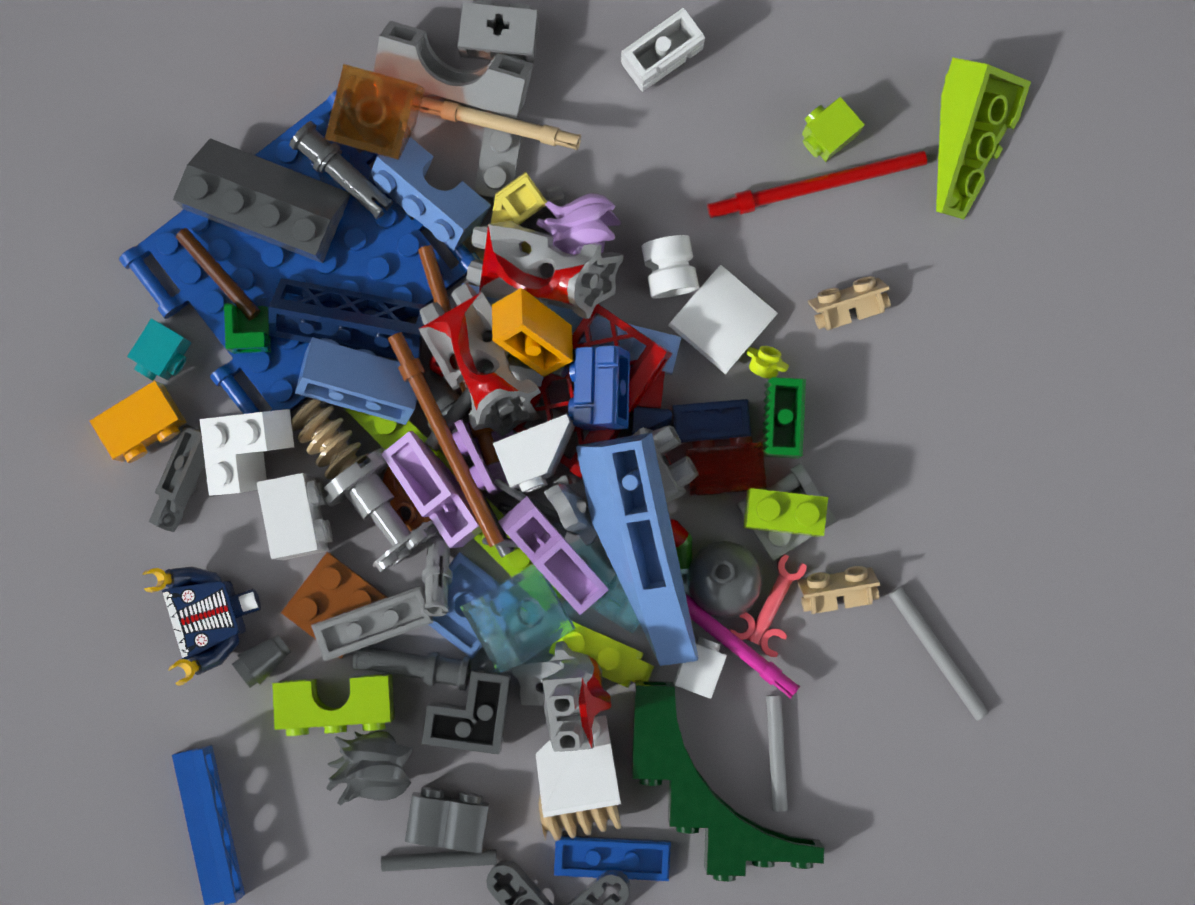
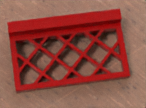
[513,304,673,480]

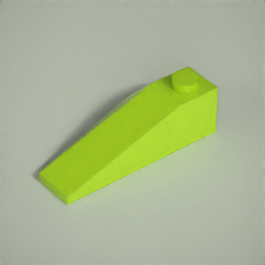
[936,57,1031,220]

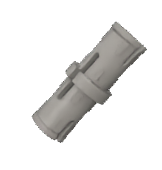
[422,537,453,616]

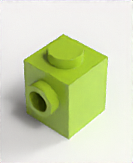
[802,97,865,162]

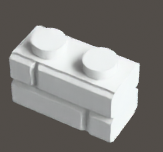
[621,8,705,92]

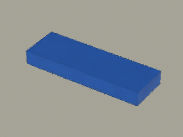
[554,835,671,881]

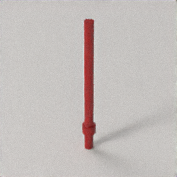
[707,150,927,218]

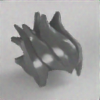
[326,731,413,806]

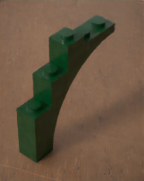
[631,680,824,882]

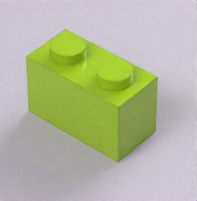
[743,488,828,537]

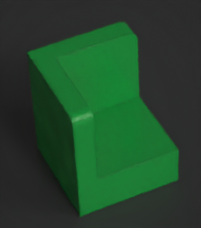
[224,303,271,354]

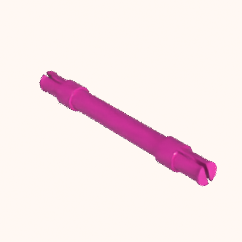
[686,594,800,699]

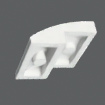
[668,265,778,374]

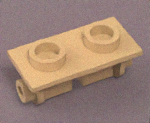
[808,276,891,331]
[797,566,880,614]

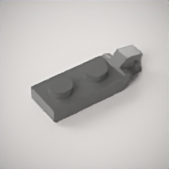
[149,424,205,532]

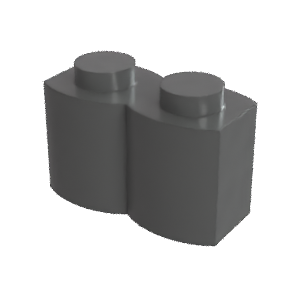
[405,787,489,853]

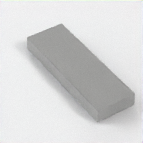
[311,585,434,662]

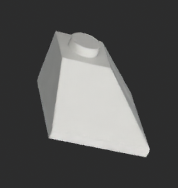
[536,715,621,818]

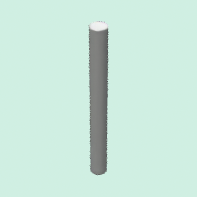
[889,586,989,721]

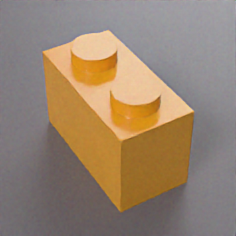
[492,287,573,377]
[89,380,187,463]

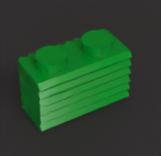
[761,377,806,459]

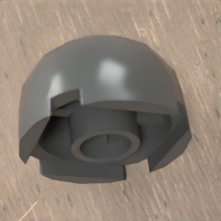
[686,541,763,619]

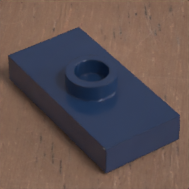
[672,399,752,443]

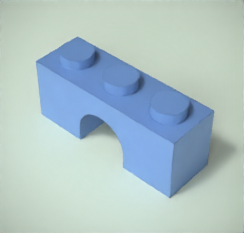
[368,133,491,251]

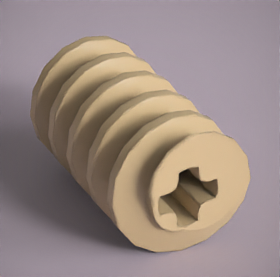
[291,399,368,480]
[538,795,621,841]

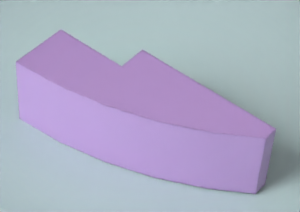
[381,431,482,548]
[498,496,609,615]

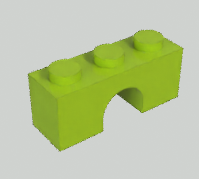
[272,674,395,736]

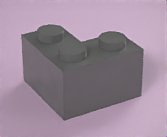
[422,669,512,754]

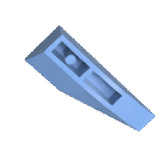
[576,432,699,666]

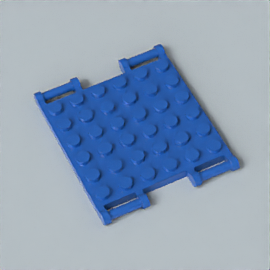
[119,86,481,414]

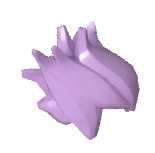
[537,193,621,266]

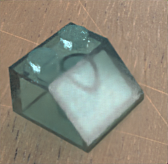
[460,564,575,674]

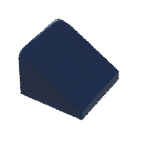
[631,407,672,436]

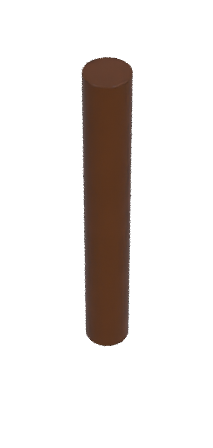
[176,228,261,321]

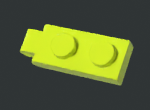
[548,617,655,688]

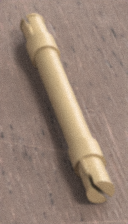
[420,96,581,150]

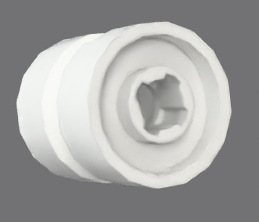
[641,235,699,299]

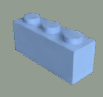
[295,337,417,425]

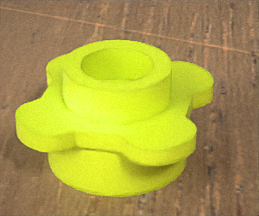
[746,346,789,379]

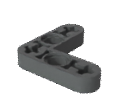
[486,860,631,905]

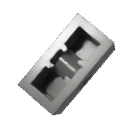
[458,0,539,65]

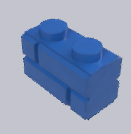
[568,346,630,431]

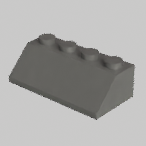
[173,138,351,263]

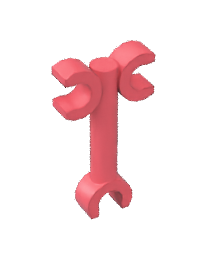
[729,554,807,657]

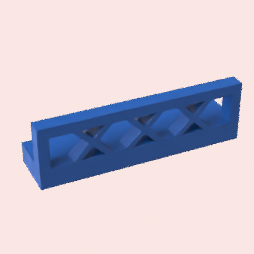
[172,745,245,905]

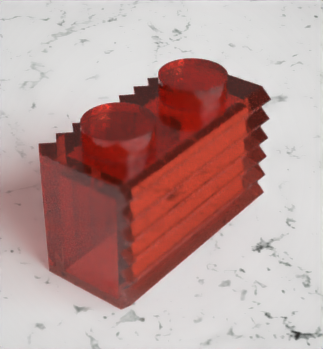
[685,436,767,497]

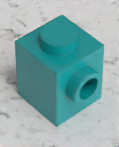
[127,318,192,381]

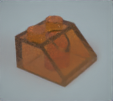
[325,64,425,160]

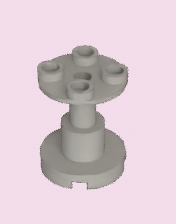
[320,448,439,572]

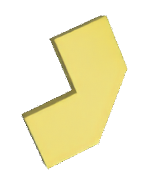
[490,172,547,254]

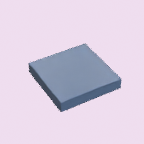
[428,552,520,659]

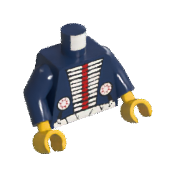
[142,566,261,686]

